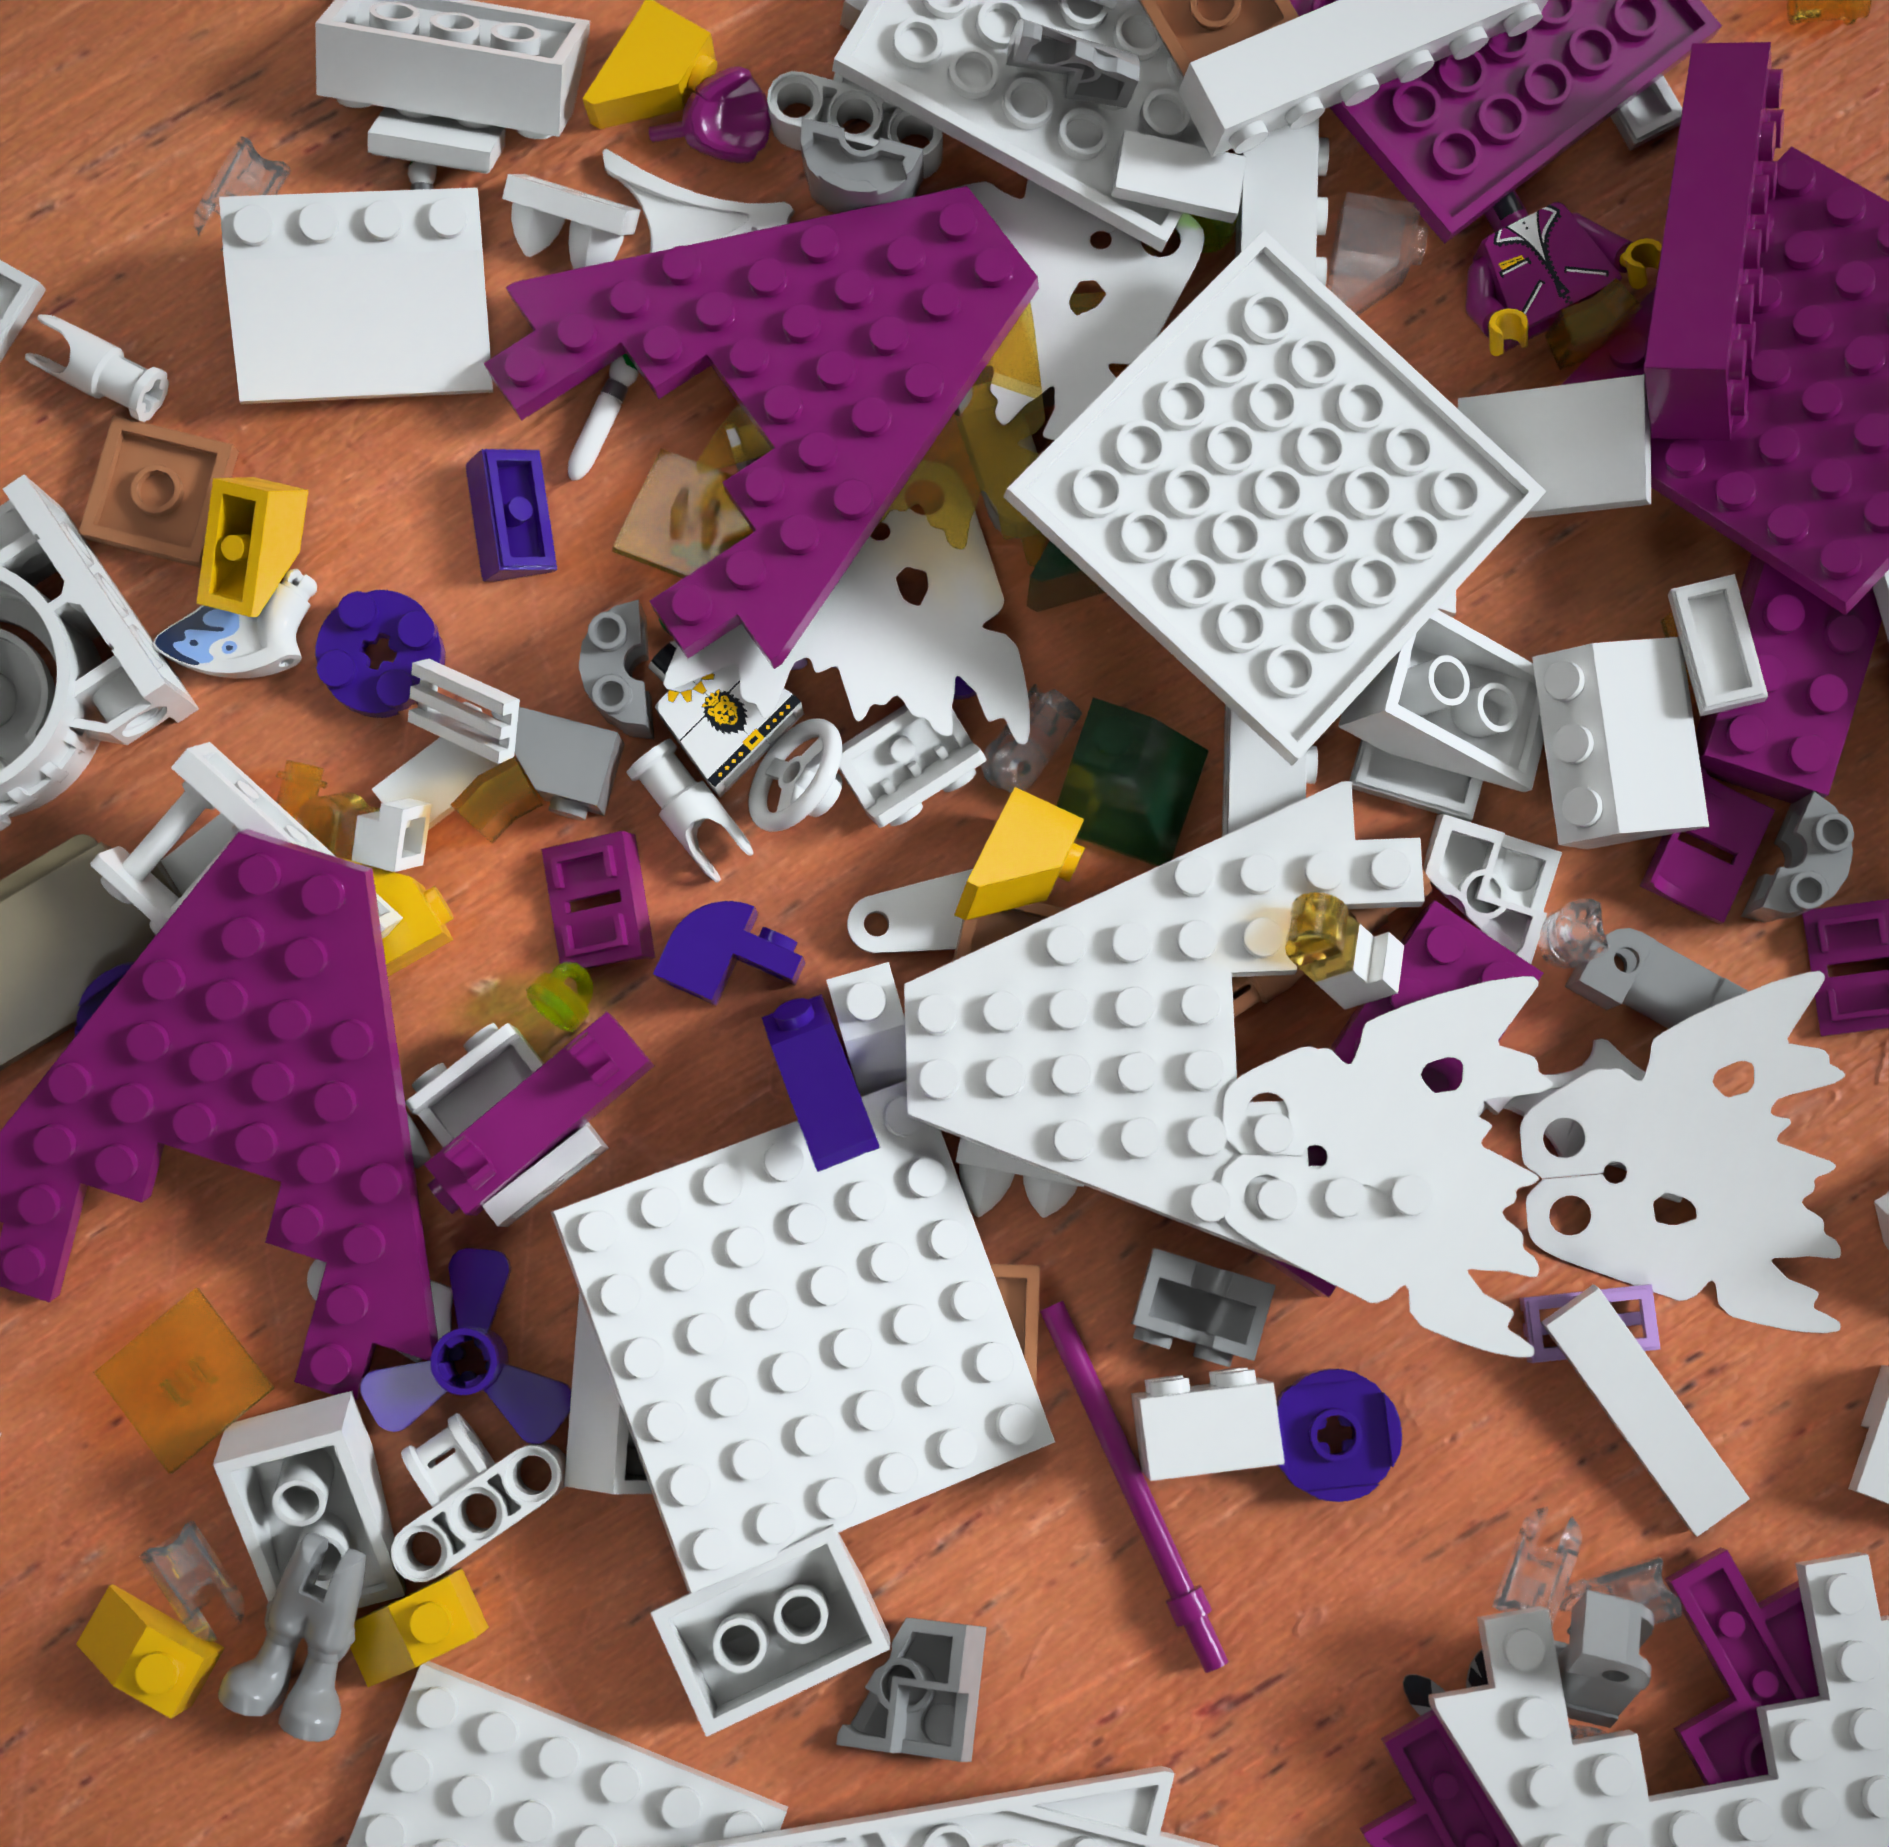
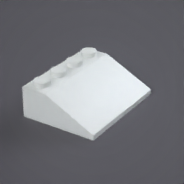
[219,188,493,404]

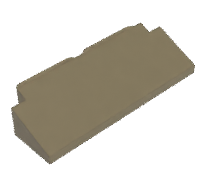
[0,834,182,1071]

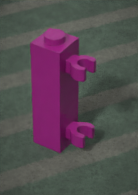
[424,1011,655,1216]

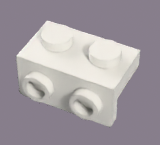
[838,705,987,828]

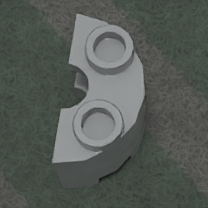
[800,117,924,214]
[578,600,654,739]
[1741,792,1854,923]
[1131,1248,1276,1367]

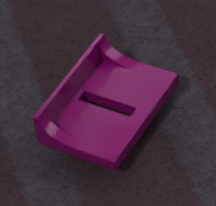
[1640,768,1775,924]
[541,831,656,973]
[1803,899,1889,1037]

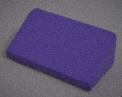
[466,449,557,582]

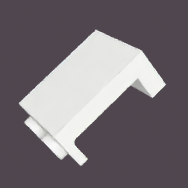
[405,1023,609,1227]

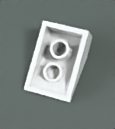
[1338,610,1544,792]
[213,1391,406,1608]

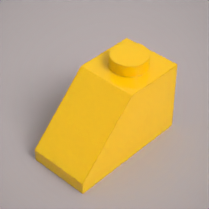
[582,0,718,130]
[196,477,308,617]
[954,787,1085,921]
[338,857,454,977]
[350,1568,489,1688]
[76,1584,225,1719]

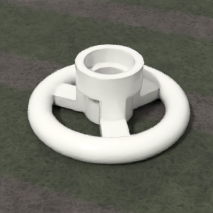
[748,718,842,832]

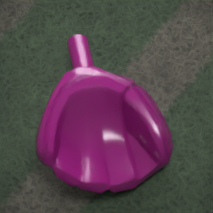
[649,67,771,163]

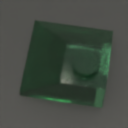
[1056,697,1209,866]

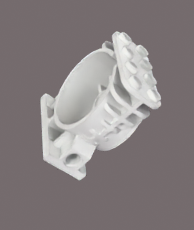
[0,475,199,831]

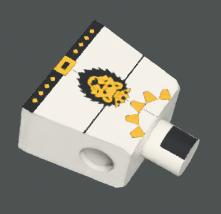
[648,641,804,798]

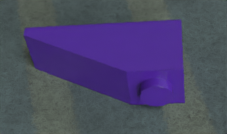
[761,994,880,1172]

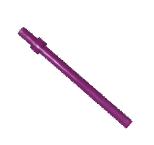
[1040,1301,1229,1673]

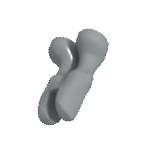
[218,1533,366,1742]

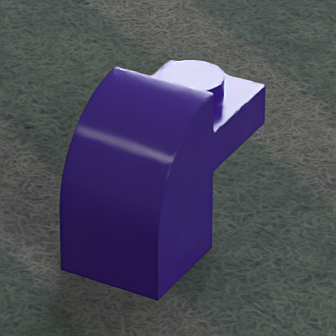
[653,901,805,1006]

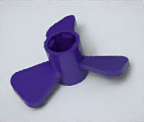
[360,1248,572,1444]

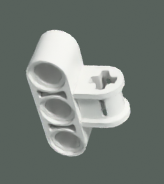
[767,71,943,179]
[391,1413,566,1582]

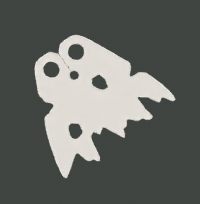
[943,180,1205,441]
[663,460,1030,745]
[1520,971,1845,1333]
[1222,976,1553,1358]

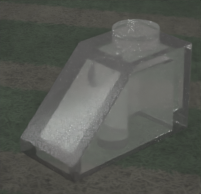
[1327,192,1428,316]

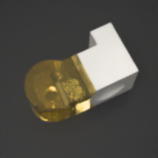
[297,792,432,872]
[1285,892,1404,1010]

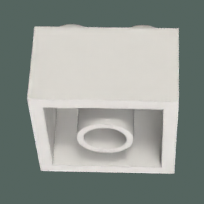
[1131,1367,1285,1481]

